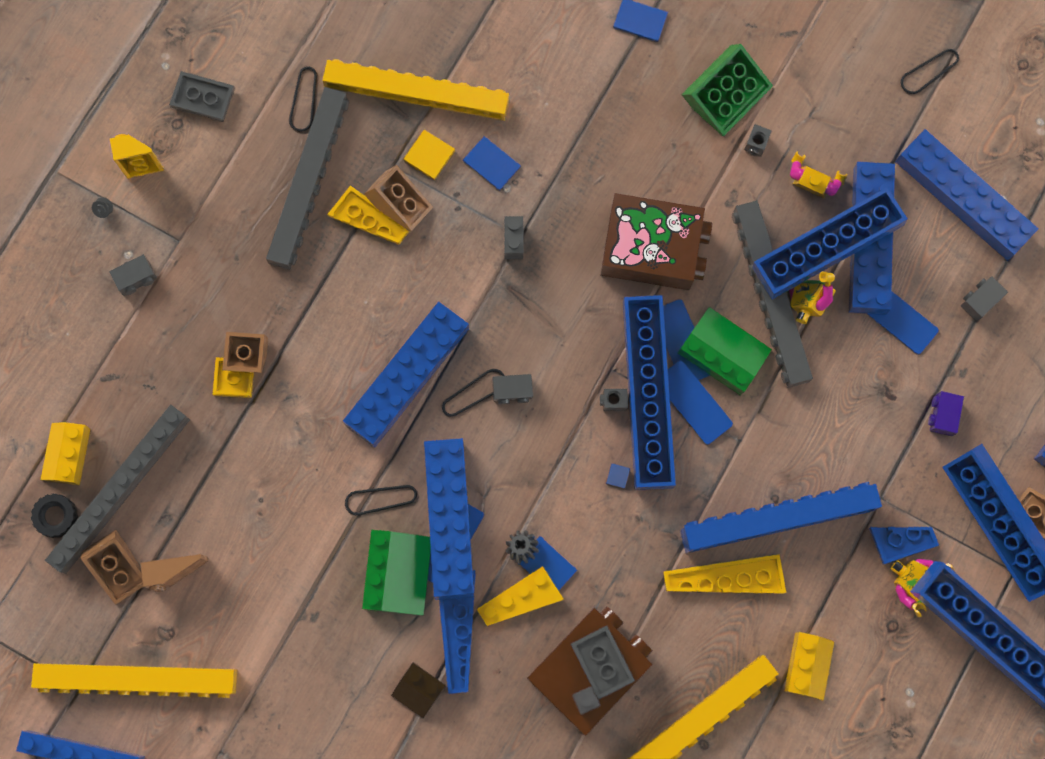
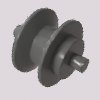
[92,197,113,218]

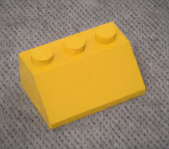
[110,134,164,179]
[40,422,91,486]
[784,632,835,700]

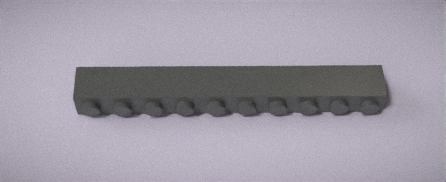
[266,87,349,270]
[732,200,813,388]
[45,404,190,574]

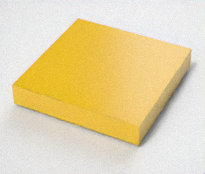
[403,130,455,180]
[212,357,254,398]

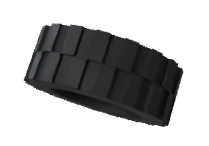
[31,494,78,538]

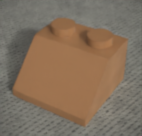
[222,332,268,373]

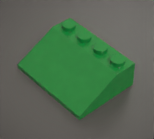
[681,44,773,136]
[678,307,772,396]
[362,529,431,616]

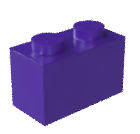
[928,391,964,436]

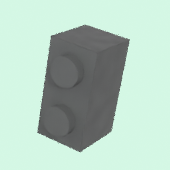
[504,216,524,259]
[109,254,158,296]
[961,276,1008,322]
[492,374,533,405]

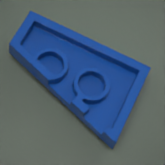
[869,527,939,565]

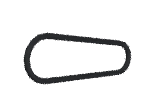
[901,49,959,94]
[289,66,317,132]
[442,369,505,417]
[345,485,417,515]

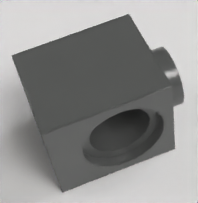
[744,124,772,156]
[600,389,628,411]

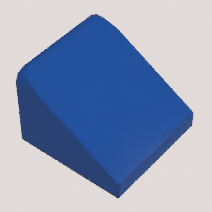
[606,464,630,489]

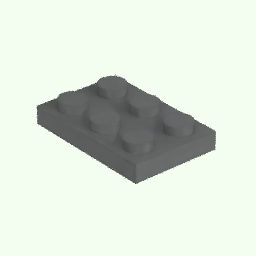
[169,71,235,122]
[571,626,635,700]

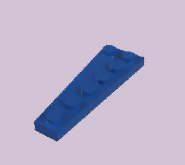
[439,570,476,694]

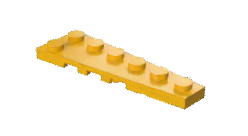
[663,554,786,594]

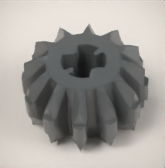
[506,530,539,564]

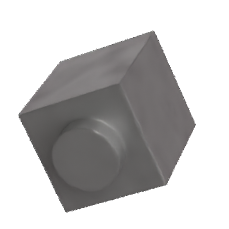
[572,686,600,714]

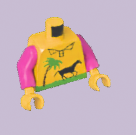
[790,151,848,199]
[789,272,836,324]
[890,559,955,617]

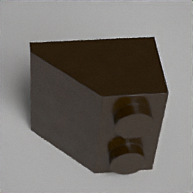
[391,662,446,719]

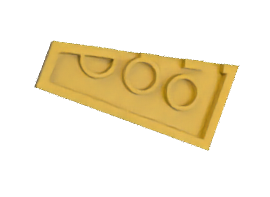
[327,185,410,245]
[477,566,564,626]

